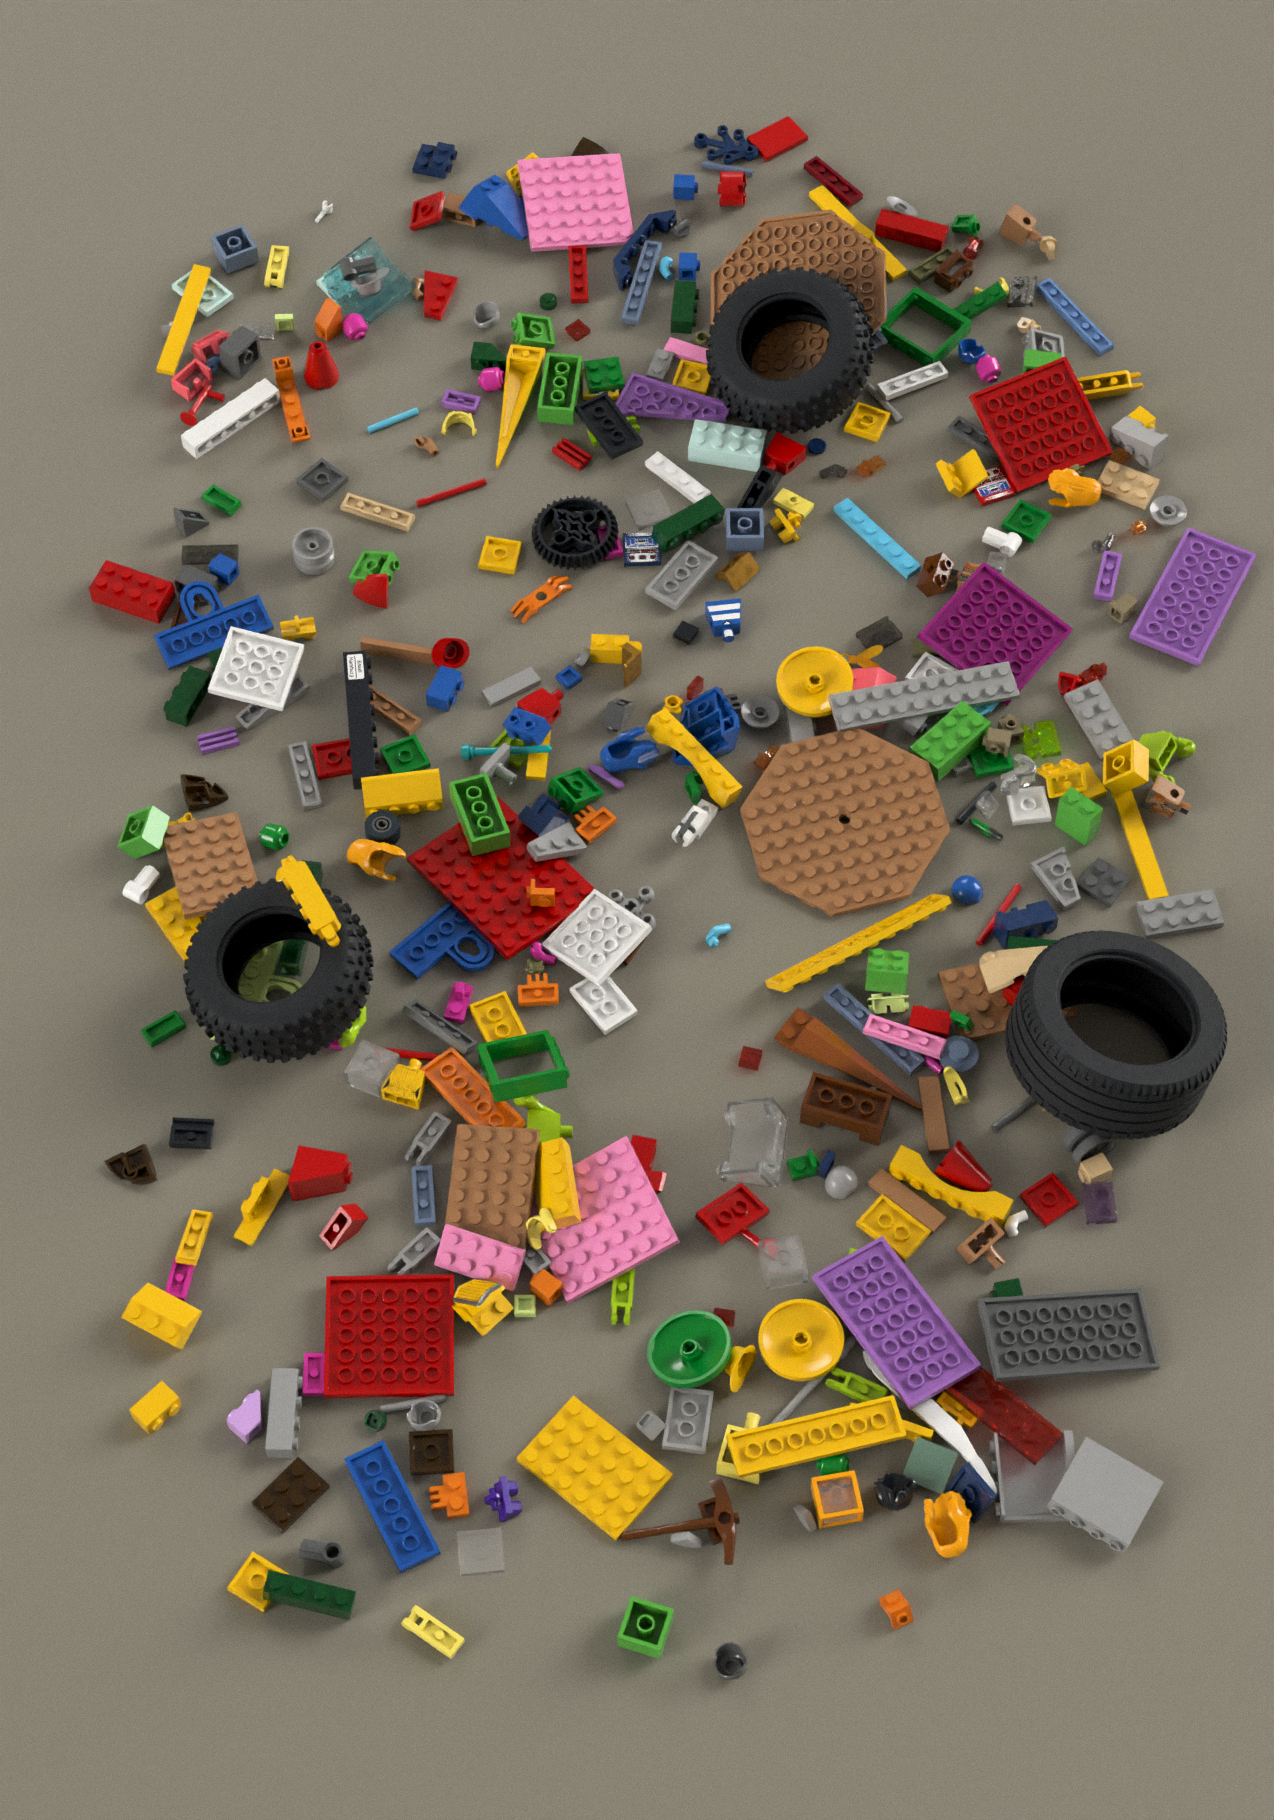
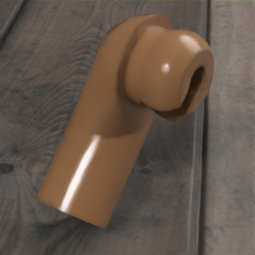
[410,276,424,301]
[414,436,439,457]

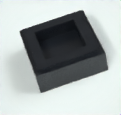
[673,621,699,645]

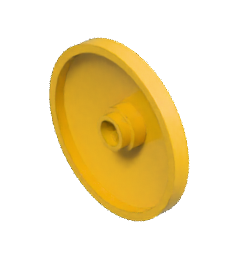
[776,646,853,717]
[758,1299,844,1381]

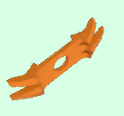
[510,575,573,624]

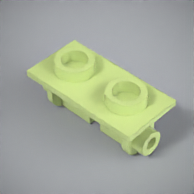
[867,993,909,1015]

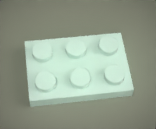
[172,270,234,317]

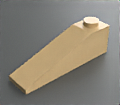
[980,946,1048,993]

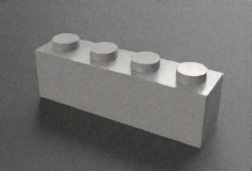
[782,702,816,743]
[265,1368,303,1458]

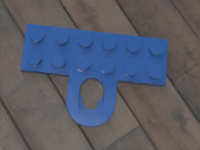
[154,581,274,670]
[389,902,495,980]

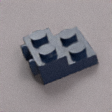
[412,142,457,179]

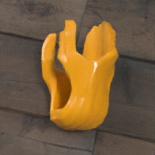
[1048,468,1101,508]
[346,839,406,881]
[924,1491,972,1558]

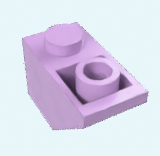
[227,1390,263,1444]

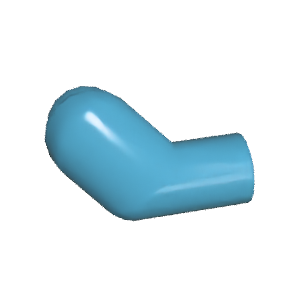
[658,256,673,281]
[706,923,731,948]

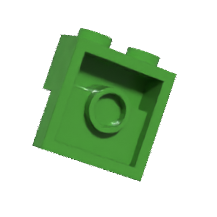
[510,313,555,349]
[348,550,400,585]

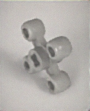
[608,886,656,929]

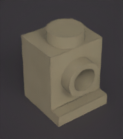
[1108,592,1139,625]
[998,714,1024,745]
[982,727,1012,758]

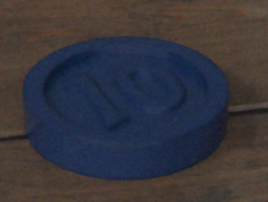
[808,438,826,455]

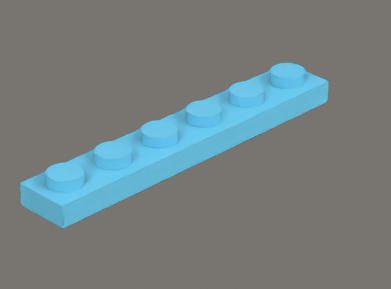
[833,498,921,579]

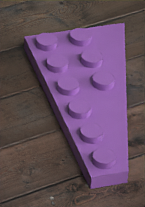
[616,372,731,422]

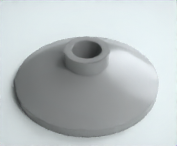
[886,196,918,217]
[1150,495,1187,526]
[741,696,779,728]

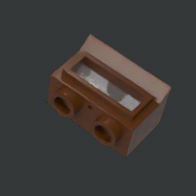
[934,249,974,293]

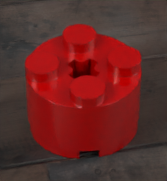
[718,171,747,207]

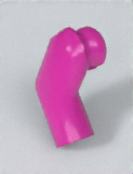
[530,942,557,965]

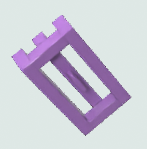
[441,389,481,415]
[197,726,239,755]

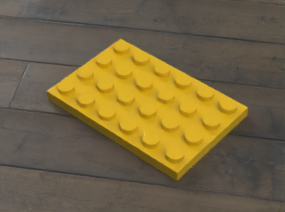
[517,1395,673,1541]

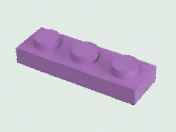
[1093,550,1122,602]

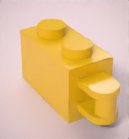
[590,634,642,664]

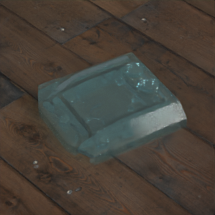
[323,237,416,324]

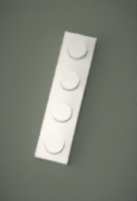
[877,361,949,401]
[645,451,710,503]

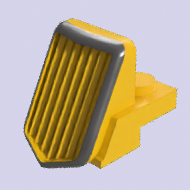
[452,1279,514,1337]

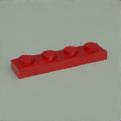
[568,245,588,304]

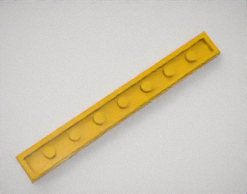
[809,185,907,281]
[156,264,211,376]
[1110,789,1169,900]

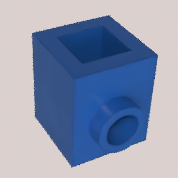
[673,174,698,200]
[679,252,700,281]
[209,553,240,586]

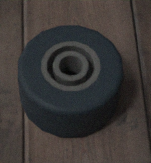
[365,810,400,845]

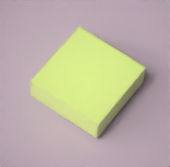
[275,314,294,331]
[514,1295,536,1317]

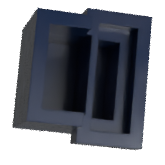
[517,794,568,837]

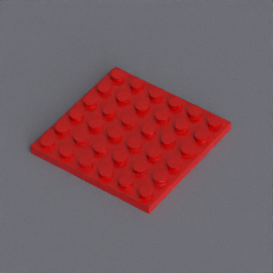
[969,356,1113,494]
[324,1274,454,1398]

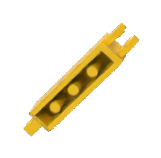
[1077,370,1144,400]
[281,855,341,948]

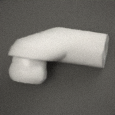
[1004,1210,1028,1237]

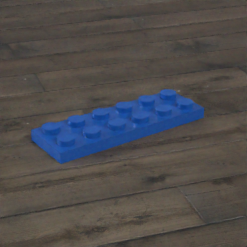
[344,1440,441,1574]

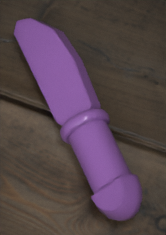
[588,765,624,789]

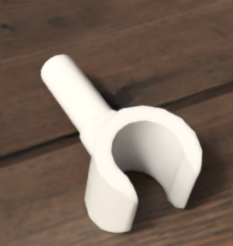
[314,200,333,223]

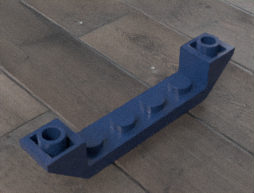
[613,210,677,291]

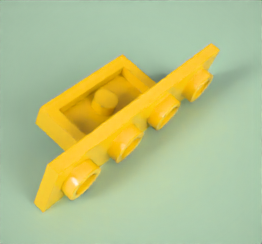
[233,1168,290,1246]

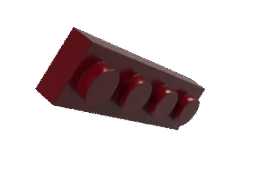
[804,156,863,207]

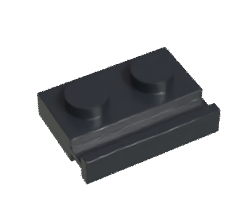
[169,1117,215,1150]

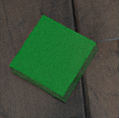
[950,1010,975,1032]

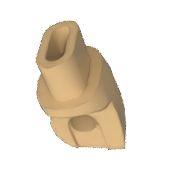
[1039,236,1057,260]
[1017,317,1041,333]

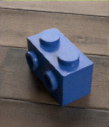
[503,707,551,745]

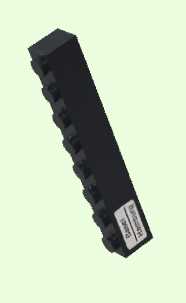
[343,650,380,790]

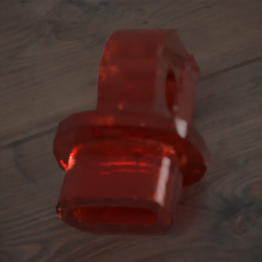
[1078,662,1107,684]

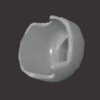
[472,301,500,329]
[825,1166,858,1199]
[406,1400,441,1431]

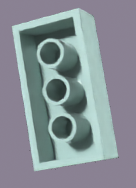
[688,419,767,472]

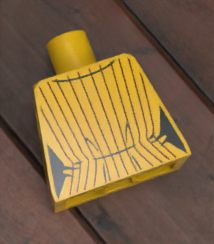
[381,1059,426,1110]

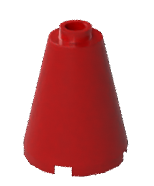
[303,341,339,390]
[933,1140,993,1192]

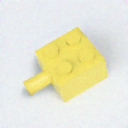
[716,1413,762,1485]

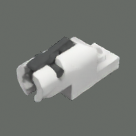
[672,799,719,847]

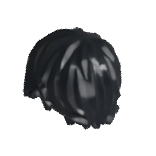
[874,1472,917,1511]

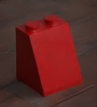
[288,1145,353,1201]

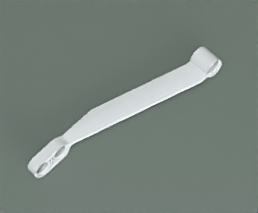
[863,1351,997,1494]

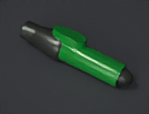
[969,818,1003,841]

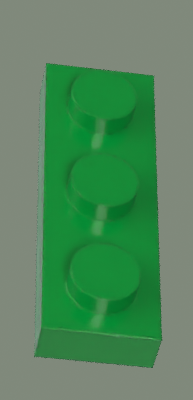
[954,282,1008,325]

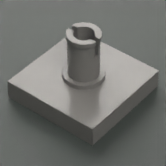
[480,743,517,785]

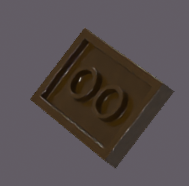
[251,1457,330,1534]

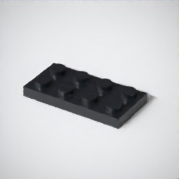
[575,392,643,460]

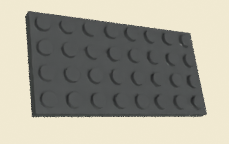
[977,1288,1160,1381]

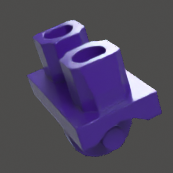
[484,1476,522,1522]

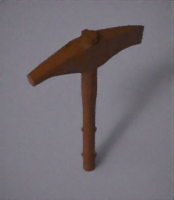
[621,1477,740,1565]

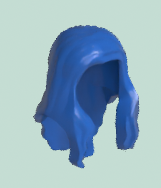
[600,726,659,773]

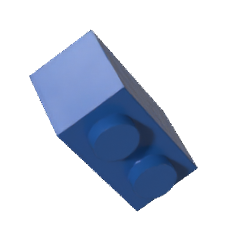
[426,665,464,712]

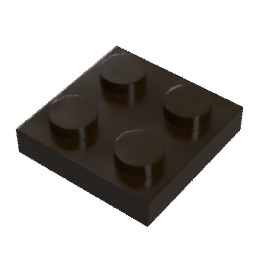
[409,1429,455,1476]

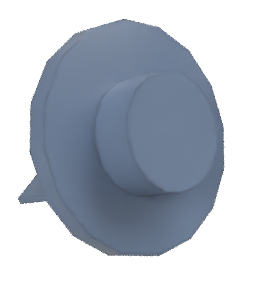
[939,1036,979,1073]

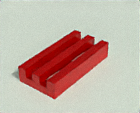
[552,437,592,471]

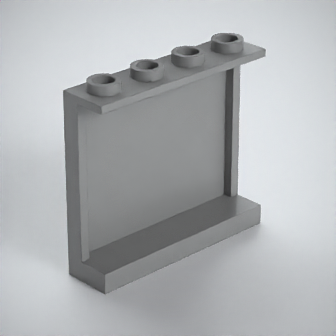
[989,1430,1075,1523]
[1046,1437,1163,1553]

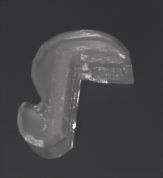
[1000,754,1037,796]

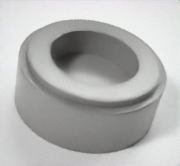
[575,647,590,666]

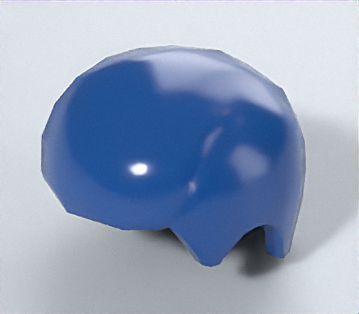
[958,339,986,364]
[952,875,983,905]

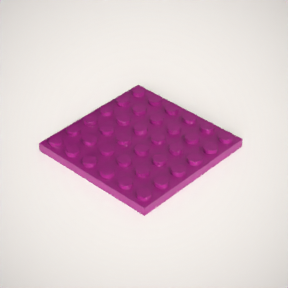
[917,562,1073,706]

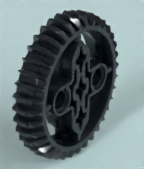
[531,495,619,571]

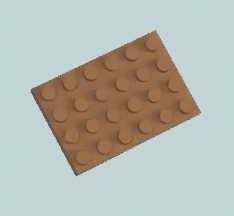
[163,812,258,919]
[938,963,1078,1041]
[445,1124,540,1255]

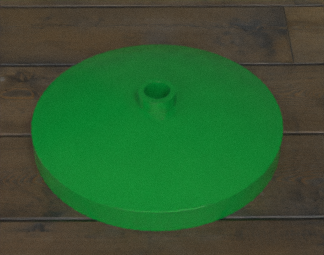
[647,1310,733,1388]

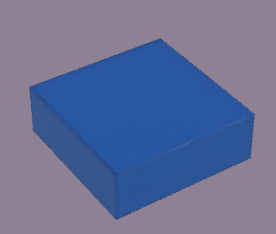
[556,665,583,690]

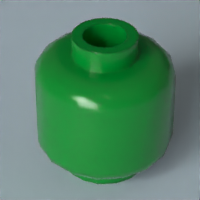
[259,823,290,851]
[816,1453,850,1476]

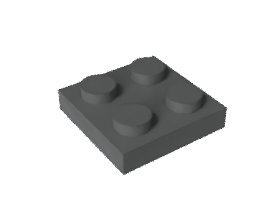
[296,458,349,503]
[1077,857,1132,908]

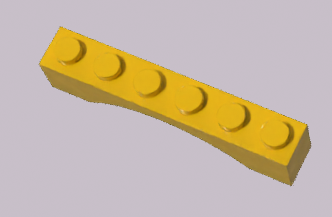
[646,708,742,809]
[889,1145,1014,1228]

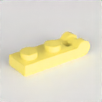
[264,245,289,288]
[401,1605,465,1659]

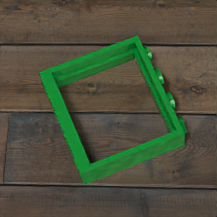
[880,286,972,366]
[477,1030,570,1103]

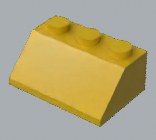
[121,1283,202,1350]

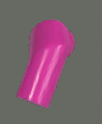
[924,1054,944,1075]

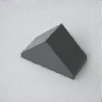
[173,507,210,538]

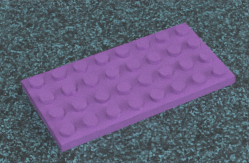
[1129,527,1257,666]
[812,1236,981,1410]

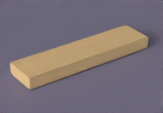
[340,493,415,532]

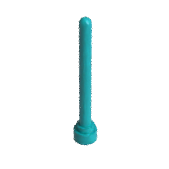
[461,744,552,760]

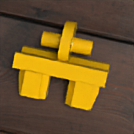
[769,508,802,544]
[280,615,316,642]

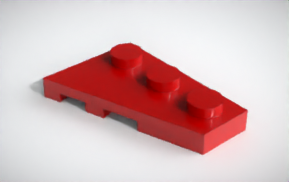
[424,270,458,321]

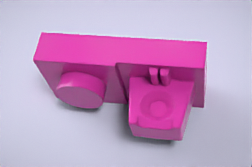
[444,981,474,1024]

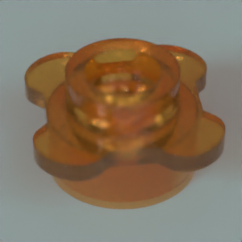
[1108,446,1130,465]
[1128,519,1148,535]

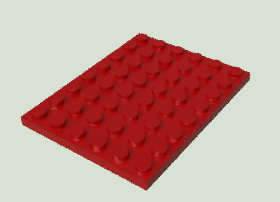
[407,797,595,960]

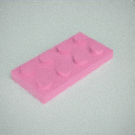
[434,1224,526,1291]

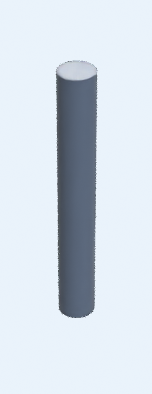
[702,161,754,177]

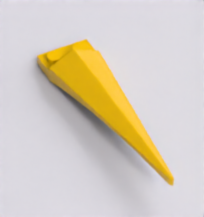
[496,344,546,469]

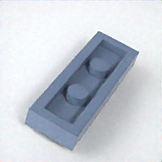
[411,1165,436,1227]

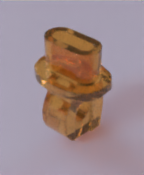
[856,455,886,478]
[753,745,779,772]

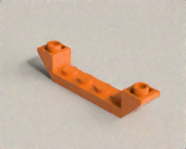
[272,356,311,443]

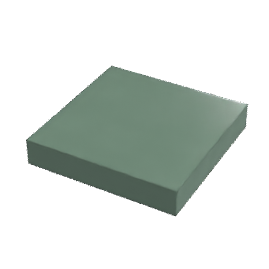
[903,1436,958,1494]

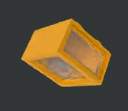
[810,1470,864,1529]

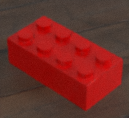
[89,560,176,624]

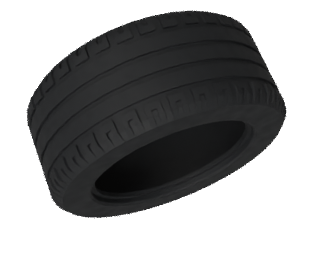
[1005,930,1227,1140]

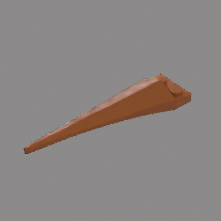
[774,1007,922,1111]

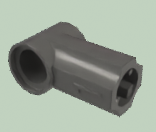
[339,255,377,281]
[299,1538,345,1568]

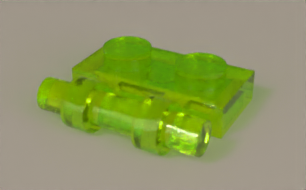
[1021,720,1062,760]

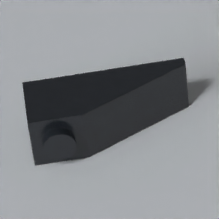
[737,465,781,508]

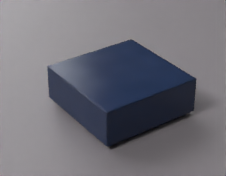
[818,1150,835,1179]

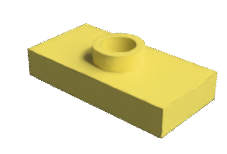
[773,488,814,519]

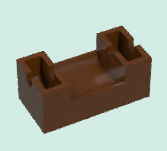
[800,1072,893,1146]

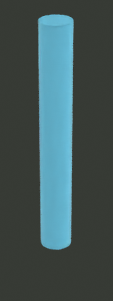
[367,407,419,434]

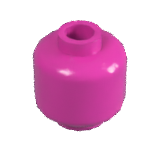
[342,313,368,341]
[976,355,1002,383]
[478,367,505,392]

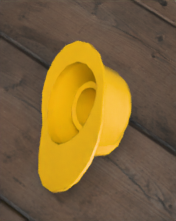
[724,1345,757,1392]

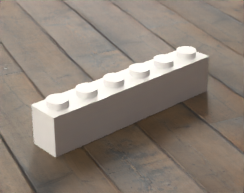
[181,378,281,459]

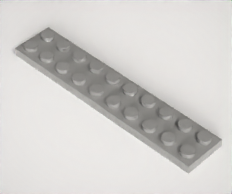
[828,661,1020,732]

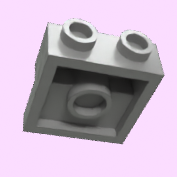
[1022,328,1065,358]

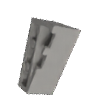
[1109,416,1169,470]

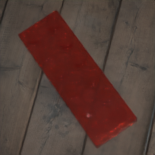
[944,1367,1064,1466]

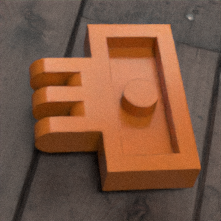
[573,805,617,845]
[518,973,559,1007]
[429,1472,470,1519]

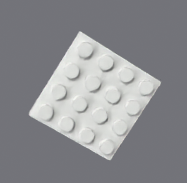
[208,626,304,711]
[542,889,653,986]

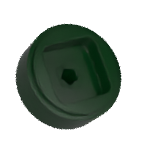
[540,293,557,310]
[210,1045,231,1066]
[364,1410,387,1432]

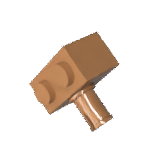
[955,1218,1006,1270]

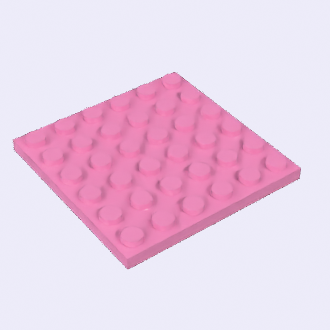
[517,153,634,252]
[530,1136,680,1303]

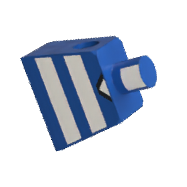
[705,598,741,642]

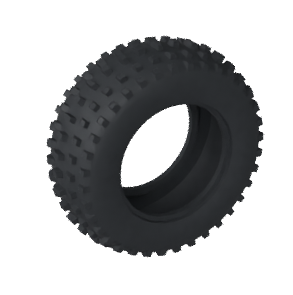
[706,267,875,434]
[183,878,374,1063]

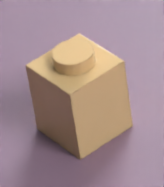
[1078,1152,1113,1188]

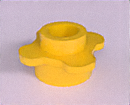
[663,695,683,714]

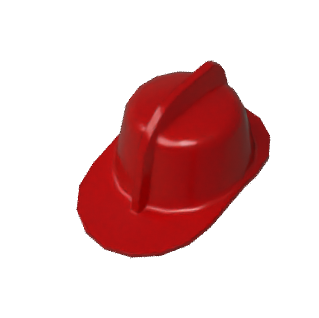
[431,638,470,668]

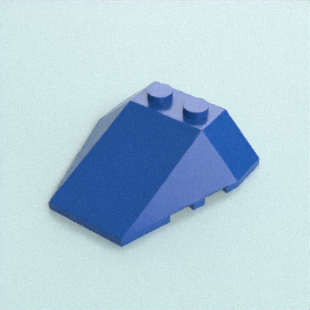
[459,175,529,240]
[672,686,740,766]

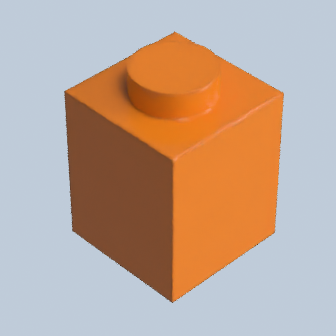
[529,1269,563,1307]

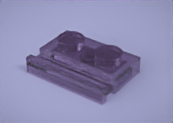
[1081,1182,1118,1225]

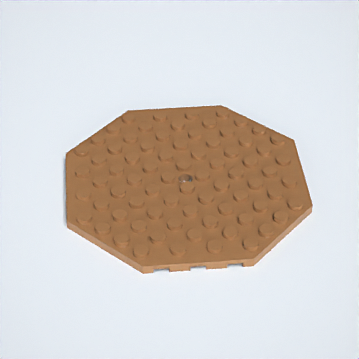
[711,210,886,380]
[740,728,950,917]

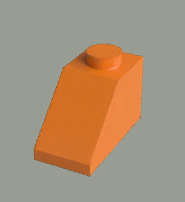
[314,297,343,342]

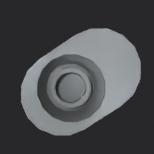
[350,267,390,298]

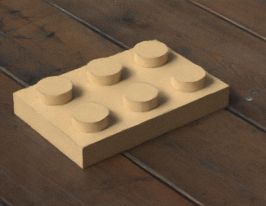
[1098,460,1160,510]

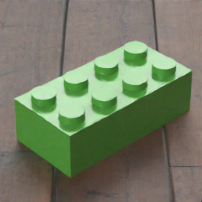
[537,352,583,425]
[910,701,991,782]
[449,773,510,856]

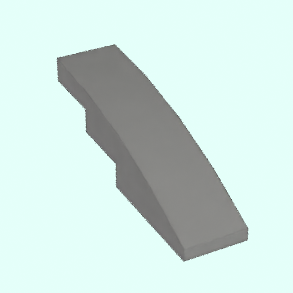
[235,673,311,730]

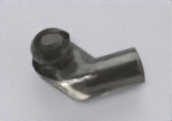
[819,464,847,479]
[1091,533,1116,553]

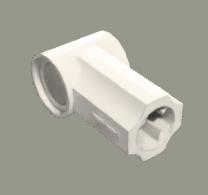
[982,527,1022,557]
[122,865,160,905]

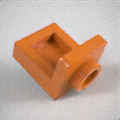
[527,879,555,907]
[878,1589,914,1630]

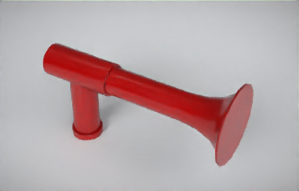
[180,383,225,426]

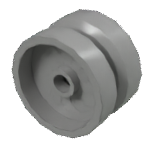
[292,527,335,575]

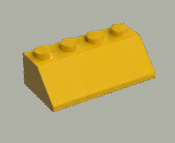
[361,768,443,819]
[534,1137,582,1233]

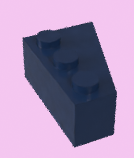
[993,900,1059,950]

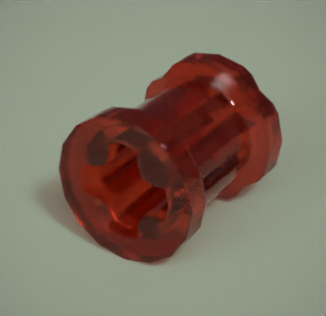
[963,236,983,260]

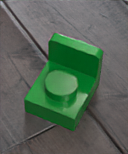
[951,214,981,239]
[684,771,704,804]
[787,1149,820,1182]

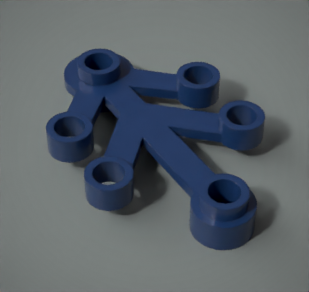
[694,125,758,165]

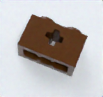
[916,552,954,597]

